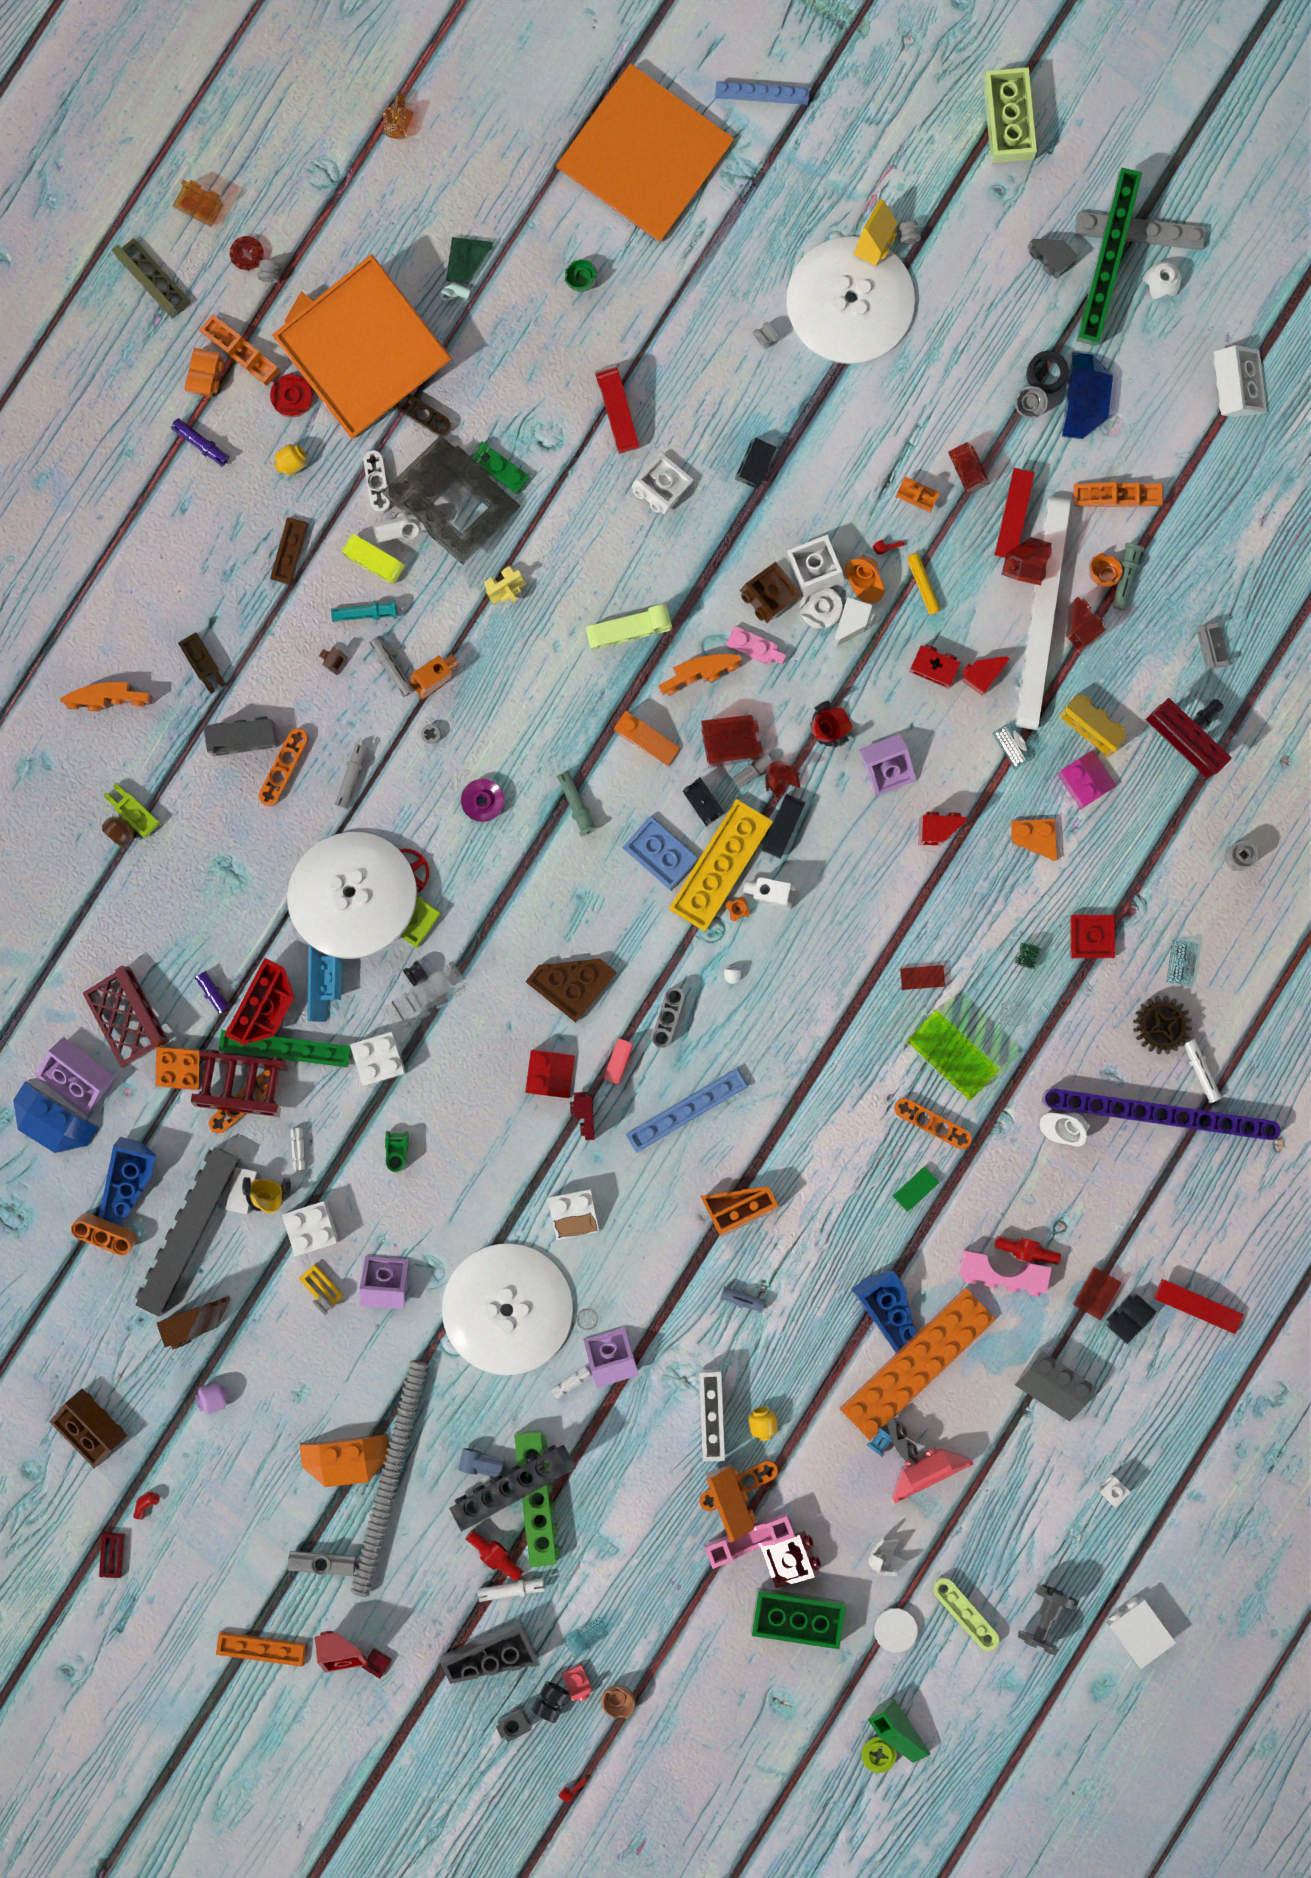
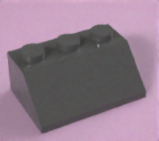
[1015,1348,1097,1422]

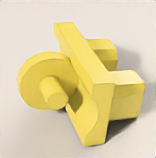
[484,566,526,605]

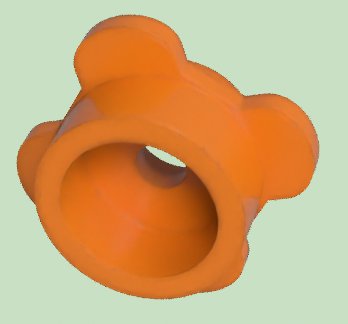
[726,897,750,921]

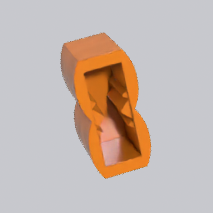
[185,348,224,398]

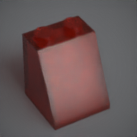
[701,715,763,769]

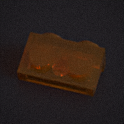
[173,179,224,227]

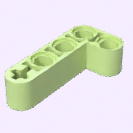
[585,604,672,649]

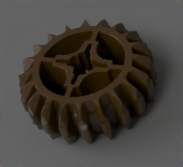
[1133,996,1192,1054]

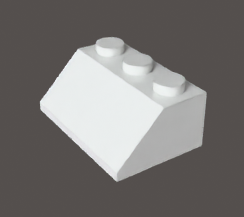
[1214,345,1267,417]

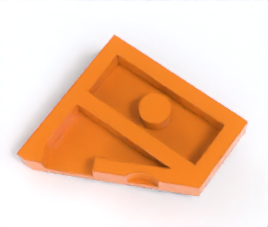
[1010,819,1057,861]

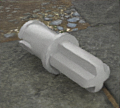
[733,754,775,788]

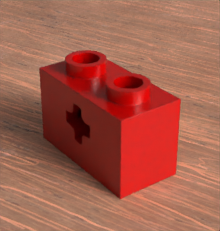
[909,644,961,689]

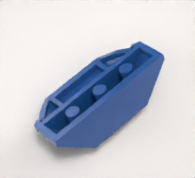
[13,1082,99,1153]

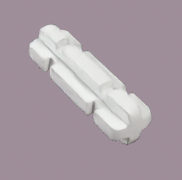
[290,1128,306,1171]
[552,1367,591,1399]

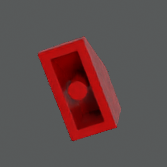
[961,656,1010,696]

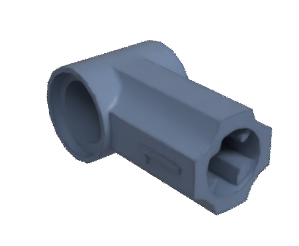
[458,1448,504,1477]

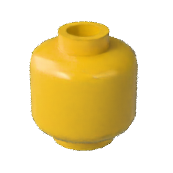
[274,444,307,476]
[748,1406,779,1441]

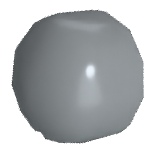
[1015,386,1049,419]

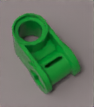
[385,1131,409,1173]

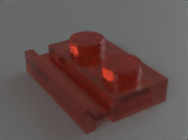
[1072,1266,1122,1321]

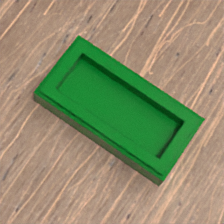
[892,1166,939,1212]

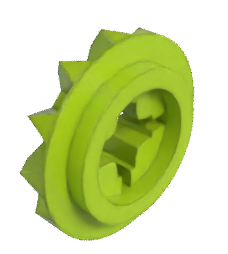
[861,1737,897,1773]

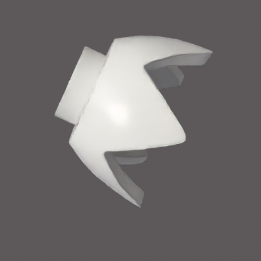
[1142,262,1182,299]
[869,1538,908,1576]

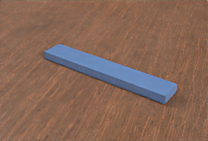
[626,1068,749,1153]

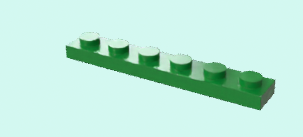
[218,1030,351,1068]

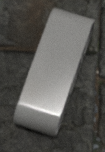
[652,987,684,1048]

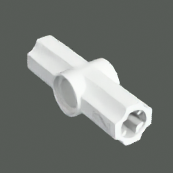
[373,508,441,543]

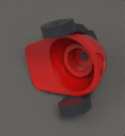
[810,700,852,748]

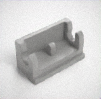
[1196,622,1230,671]

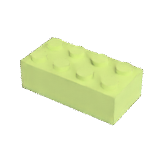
[983,67,1037,163]

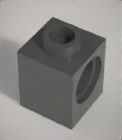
[496,1706,532,1743]

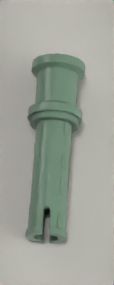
[1111,543,1144,610]
[557,771,598,836]

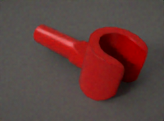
[873,539,904,555]
[558,1778,588,1802]

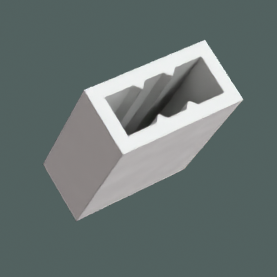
[1106,1596,1176,1669]

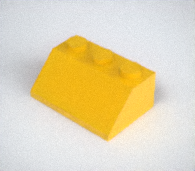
[1058,693,1127,757]

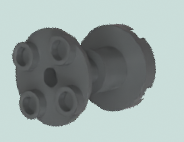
[1017,1583,1079,1656]

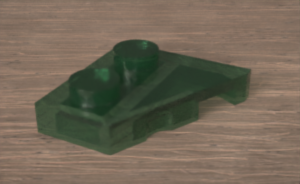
[446,237,493,284]

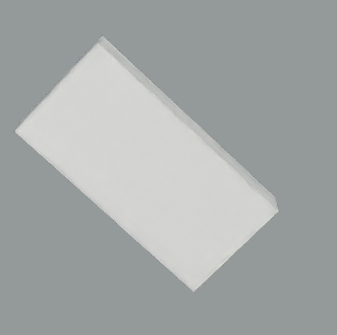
[225,1167,257,1214]

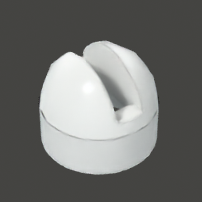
[724,968,742,984]

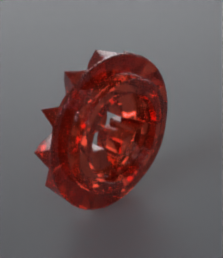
[229,236,264,271]

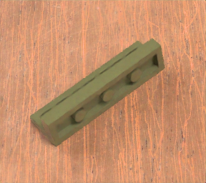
[112,237,191,319]

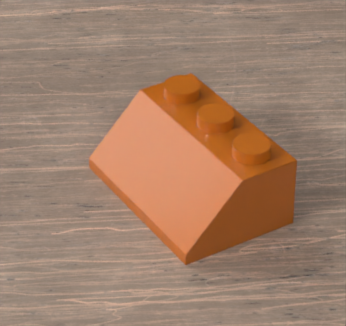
[706,1464,757,1543]

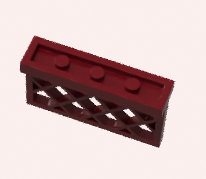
[83,966,169,1068]

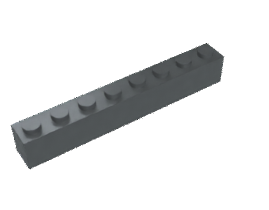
[135,1147,240,1317]

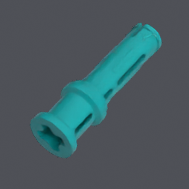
[331,599,398,622]

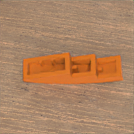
[199,314,280,386]
[1074,482,1164,507]

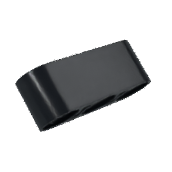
[761,793,806,859]

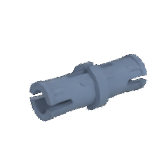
[720,1286,766,1313]

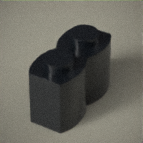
[1106,1293,1156,1344]

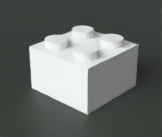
[787,535,844,597]
[350,1032,406,1086]
[282,1200,339,1256]

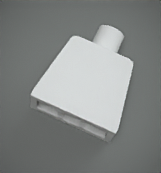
[743,877,796,909]

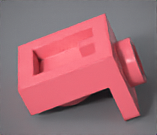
[561,1664,593,1702]

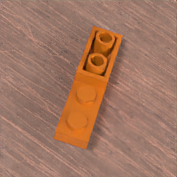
[658,654,742,696]
[60,682,152,712]

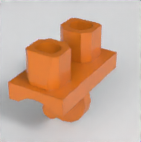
[895,477,940,513]

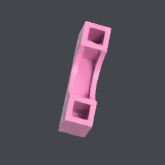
[958,1250,1052,1296]
[704,1512,795,1569]

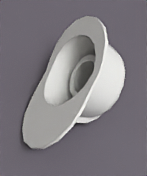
[1040,1111,1090,1147]

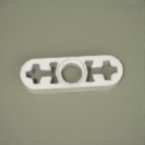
[363,450,391,514]

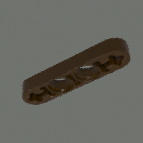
[392,394,451,437]

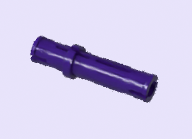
[171,418,230,467]

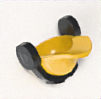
[242,1177,291,1213]

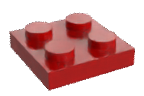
[1070,915,1115,959]

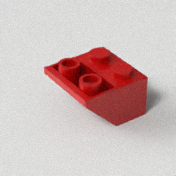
[918,811,967,846]

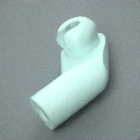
[439,283,472,301]

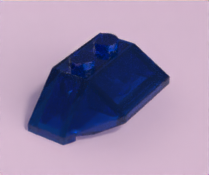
[1062,352,1113,439]

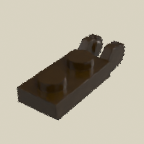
[178,632,226,694]

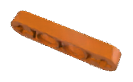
[259,728,308,806]
[209,1070,278,1134]
[894,1098,972,1149]
[699,1460,778,1511]

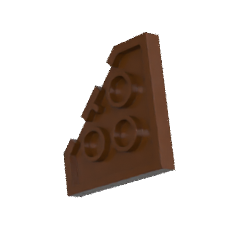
[525,959,617,1023]

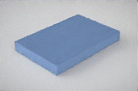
[622,816,699,891]

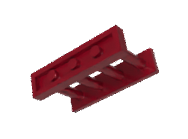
[1145,698,1232,780]
[191,1049,288,1117]

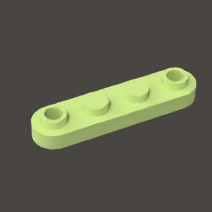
[933,1577,999,1651]

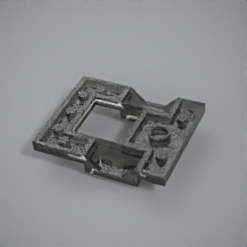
[383,435,521,565]

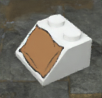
[832,597,875,647]
[548,1189,599,1240]

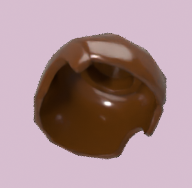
[102,816,134,848]

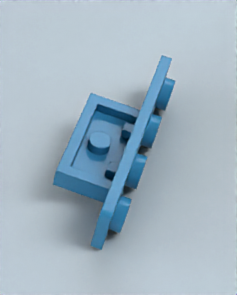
[307,945,342,1022]

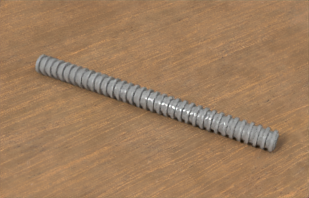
[350,1360,429,1597]

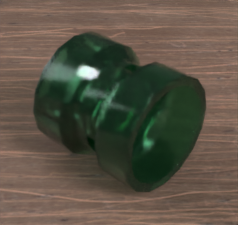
[1014,942,1041,970]

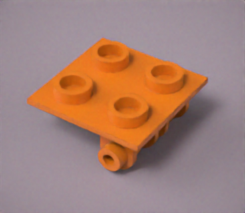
[155,1046,201,1090]

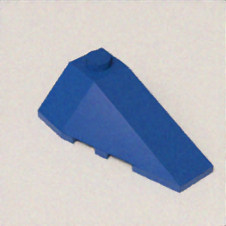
[99,1137,157,1226]
[851,1271,917,1353]

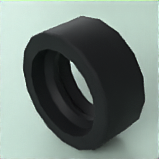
[1026,350,1069,394]

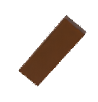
[270,517,309,586]

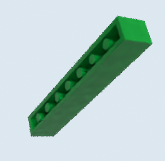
[1076,167,1142,346]

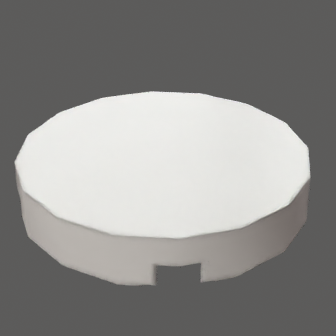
[800,588,843,629]
[874,1608,918,1653]

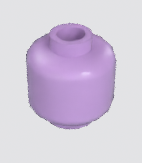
[195,1382,229,1414]

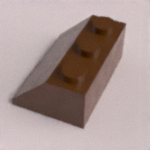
[49,1388,128,1469]

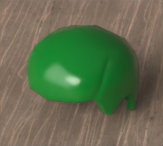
[564,259,597,292]

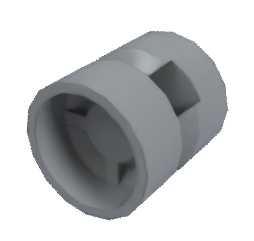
[1225,841,1259,871]

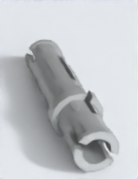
[368,635,415,697]
[334,743,368,809]

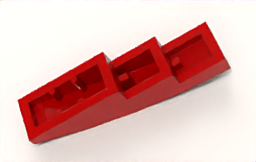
[994,467,1035,560]
[1153,1279,1244,1335]

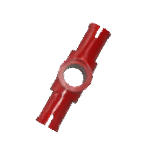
[994,1236,1061,1265]
[465,1529,523,1581]

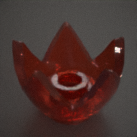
[765,760,800,799]

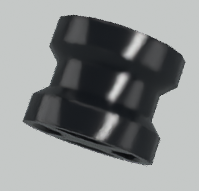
[403,960,429,988]

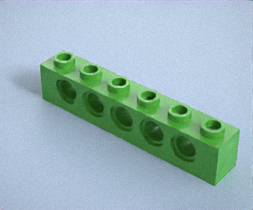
[514,1430,561,1568]

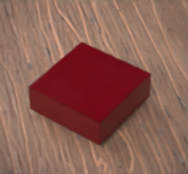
[361,1647,392,1679]

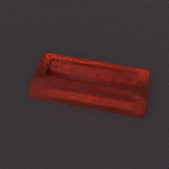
[900,965,945,990]

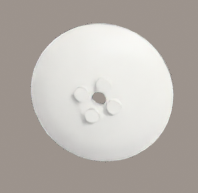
[787,236,915,364]
[287,832,417,959]
[442,1243,573,1375]

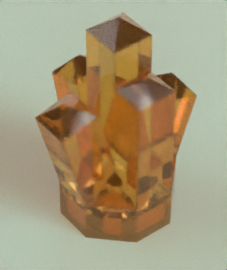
[383,93,414,139]

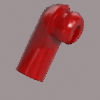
[133,1492,160,1520]

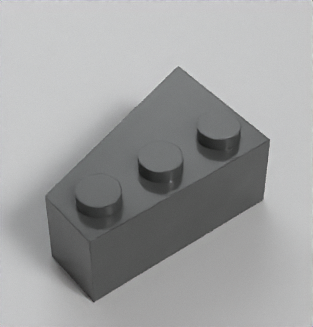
[203,716,277,757]

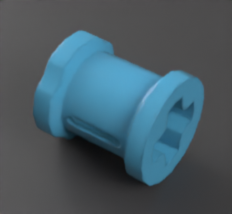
[867,1428,892,1457]

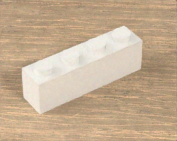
[699,1370,725,1462]

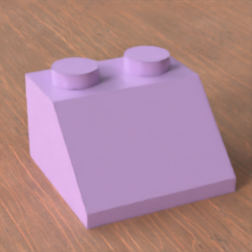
[859,734,916,796]
[360,1256,409,1309]
[583,1327,639,1388]

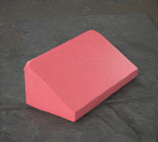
[604,1039,633,1084]

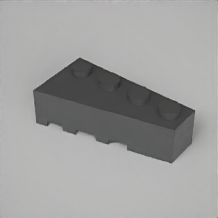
[441,1619,540,1684]

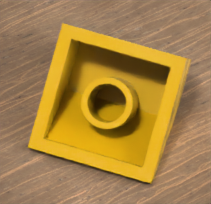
[853,199,898,266]

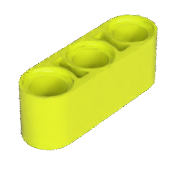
[341,534,405,584]

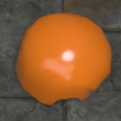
[1089,553,1123,587]

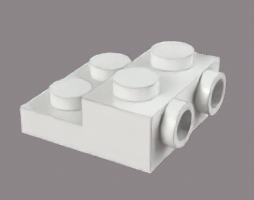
[631,453,694,515]

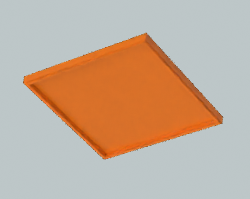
[556,63,734,243]
[272,254,452,439]

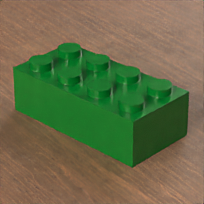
[751,1588,846,1650]

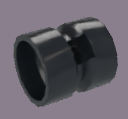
[531,1681,571,1723]

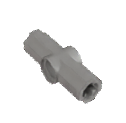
[288,1551,356,1576]

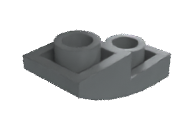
[887,1419,918,1465]

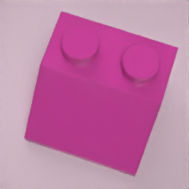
[1057,750,1117,810]

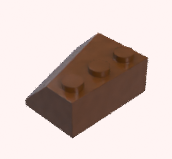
[156,1296,230,1350]

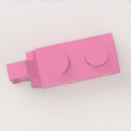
[726,626,786,665]

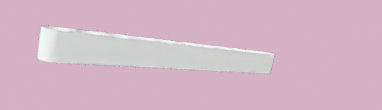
[1015,496,1071,730]

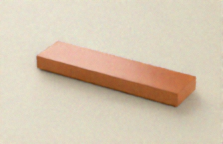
[216,1631,307,1667]

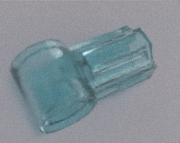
[562,1617,609,1659]

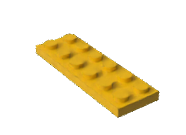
[668,799,773,932]

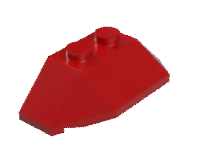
[225,958,295,1045]

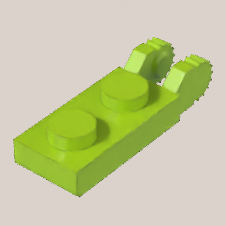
[103,783,161,839]

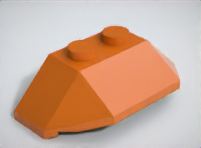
[300,1434,388,1487]

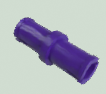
[194,971,230,1014]

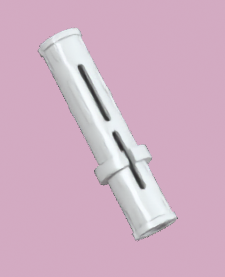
[1184,1038,1222,1103]
[478,1577,545,1602]

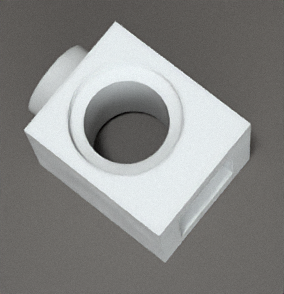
[1096,1474,1131,1508]

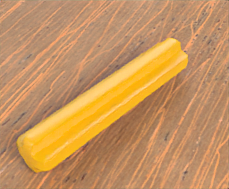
[907,553,940,615]

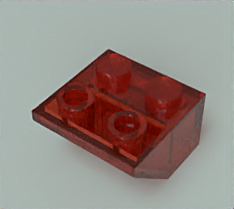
[1001,537,1052,586]
[1066,597,1106,653]

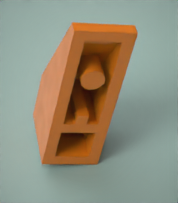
[614,711,680,766]

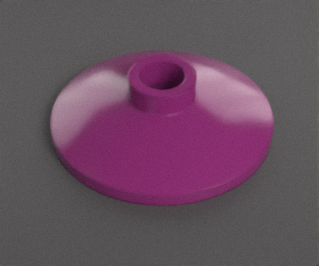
[461,779,504,822]

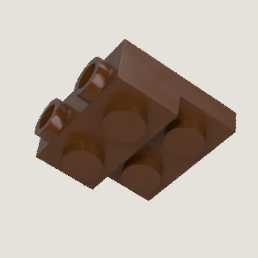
[740,561,803,623]

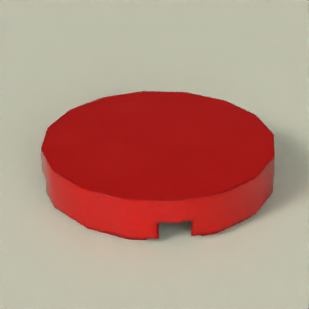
[270,374,313,418]

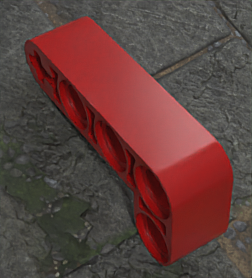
[595,365,639,454]

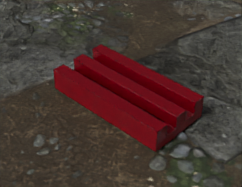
[99,1532,125,1578]

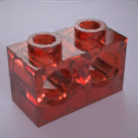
[948,442,990,494]

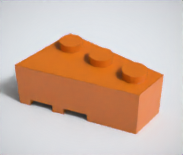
[700,1186,779,1237]

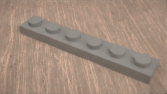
[1074,212,1205,250]

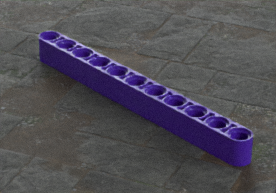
[1042,1089,1281,1140]

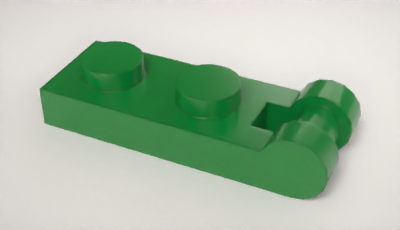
[469,441,530,495]

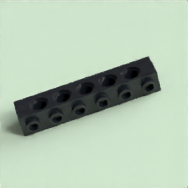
[449,1444,576,1532]

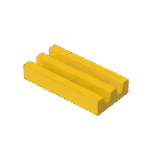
[299,1264,344,1310]

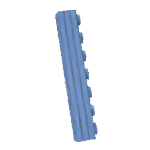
[715,81,809,105]

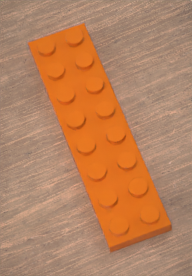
[839,1287,996,1440]

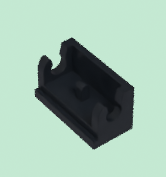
[735,437,777,488]
[682,777,725,827]

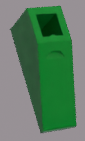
[868,1699,931,1763]

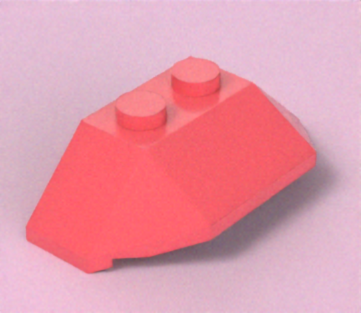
[892,1447,974,1504]

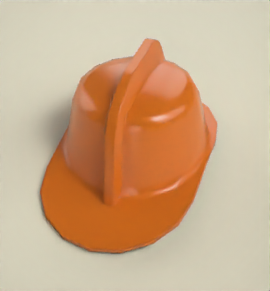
[844,554,885,603]

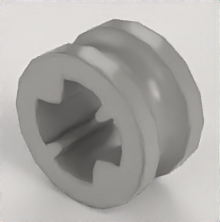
[421,724,441,744]
[312,1294,334,1315]

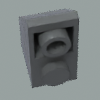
[1028,238,1078,279]

